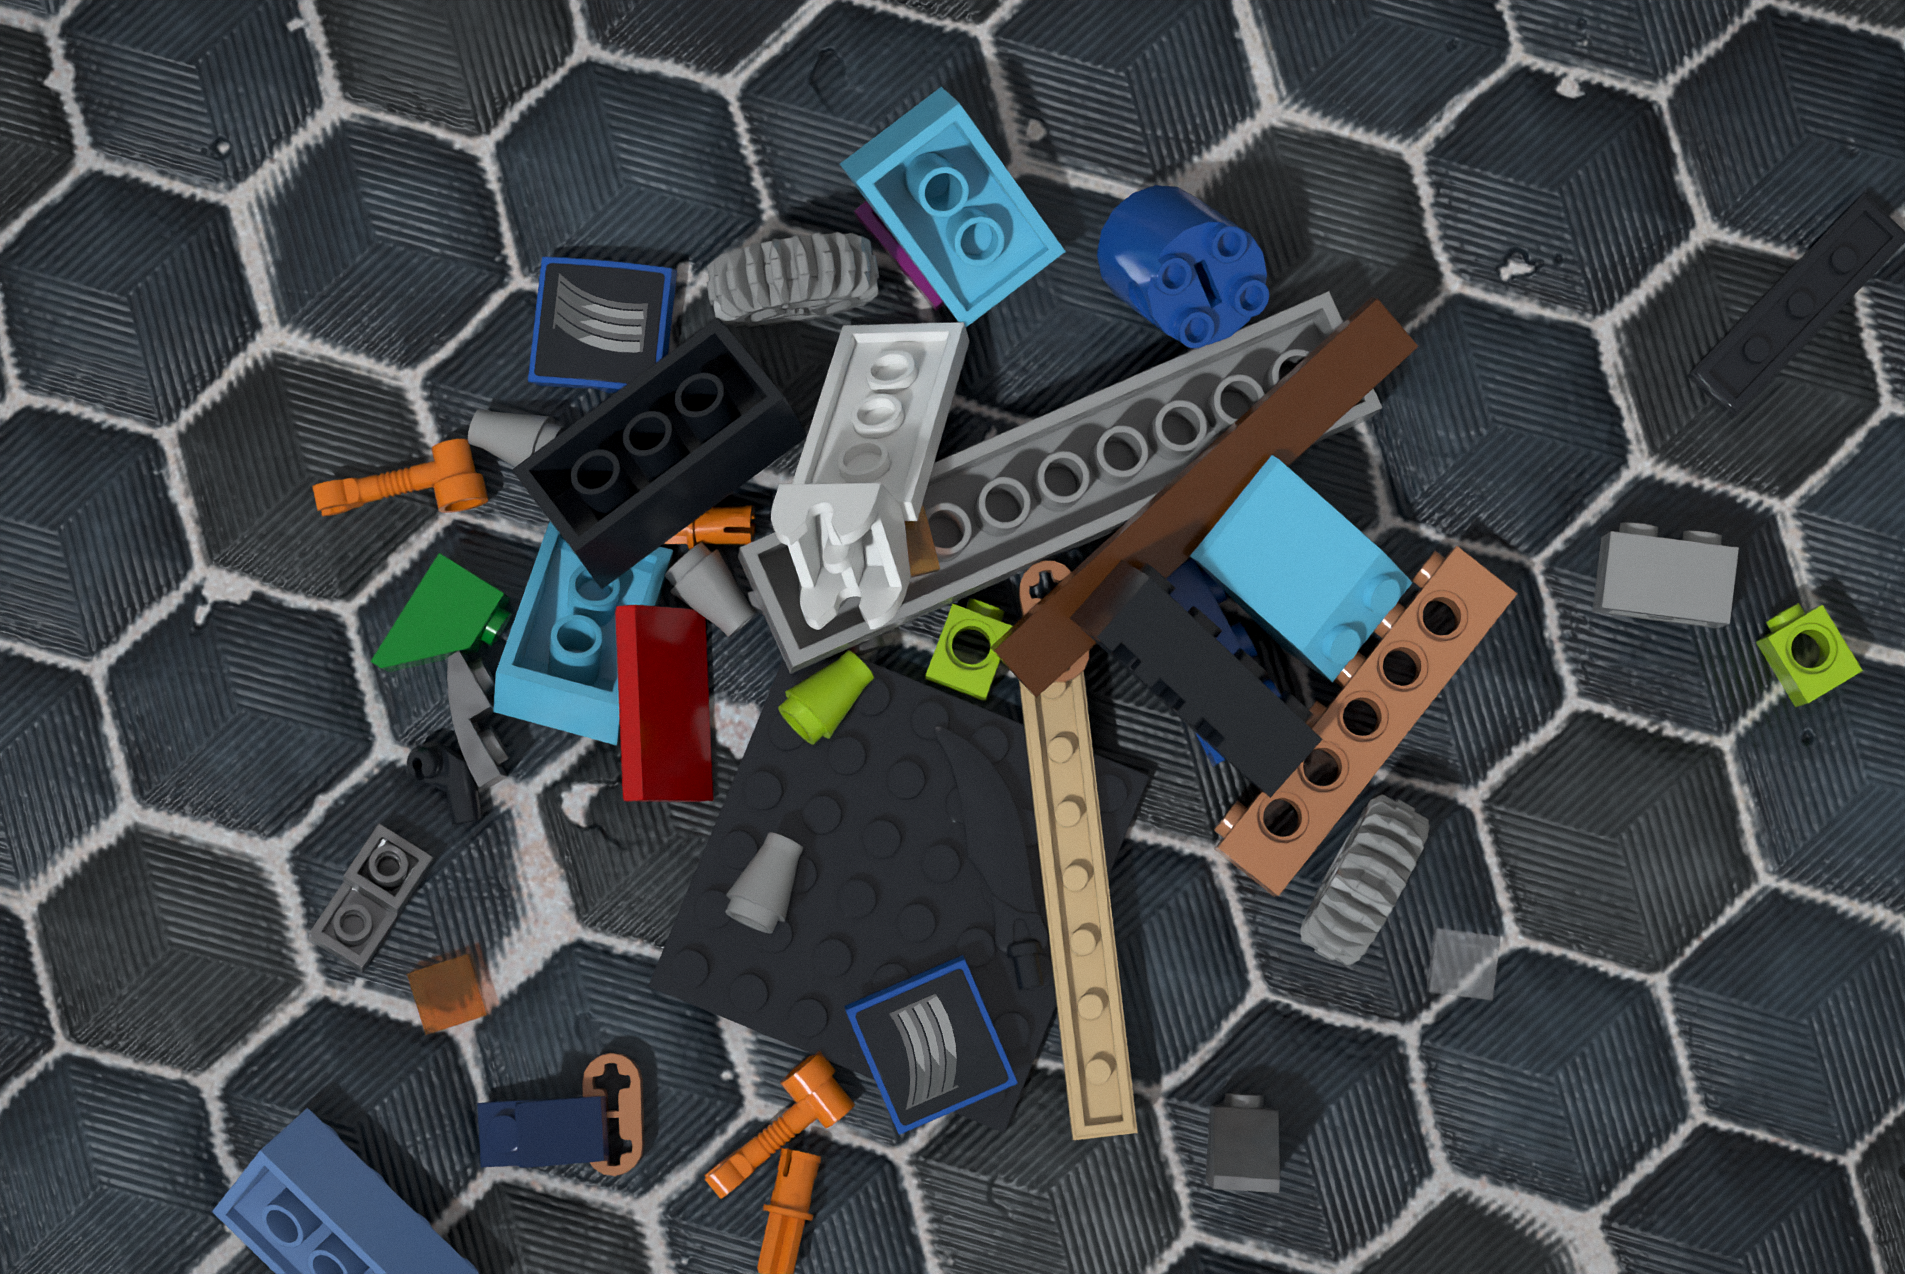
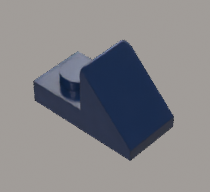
[477,1095,609,1168]

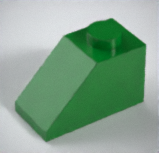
[370,553,512,672]

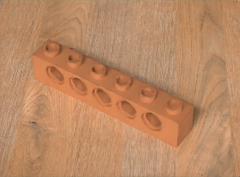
[1214,546,1518,897]

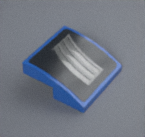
[528,257,677,393]
[844,955,1018,1135]

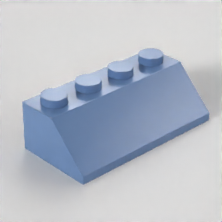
[212,1108,479,1274]

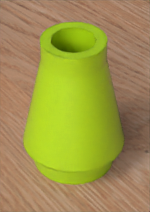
[778,651,874,745]

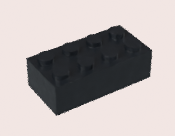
[512,318,807,589]

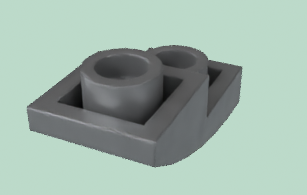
[447,651,509,790]
[308,824,433,973]

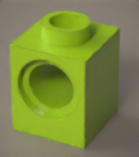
[925,598,1013,702]
[1756,603,1863,707]

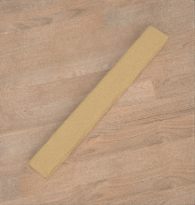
[1019,669,1138,1140]

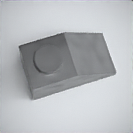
[1206,1093,1280,1193]

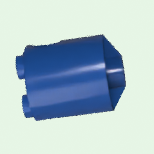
[1097,185,1269,348]

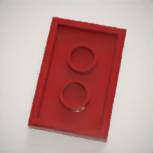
[615,605,713,802]

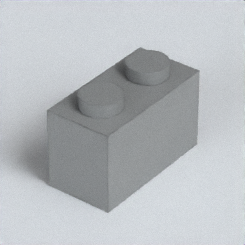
[1592,523,1739,629]

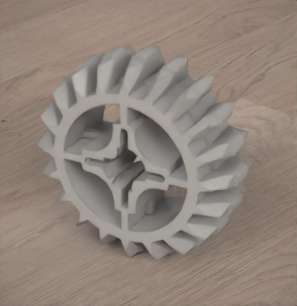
[707,232,880,328]
[1300,794,1429,966]

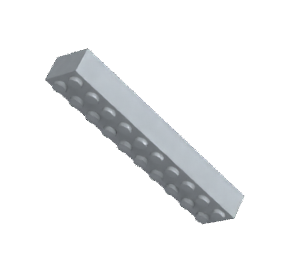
[738,291,1382,674]

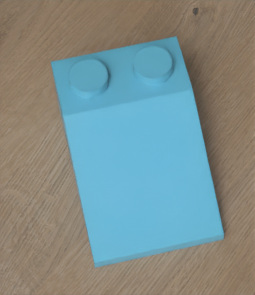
[840,87,1066,327]
[1190,455,1412,682]
[493,521,673,745]

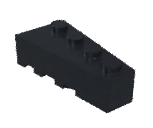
[1070,560,1323,798]

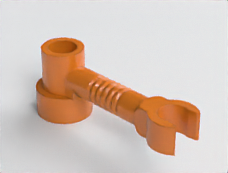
[312,439,488,516]
[704,1051,855,1199]

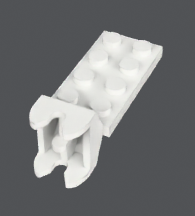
[771,322,969,630]

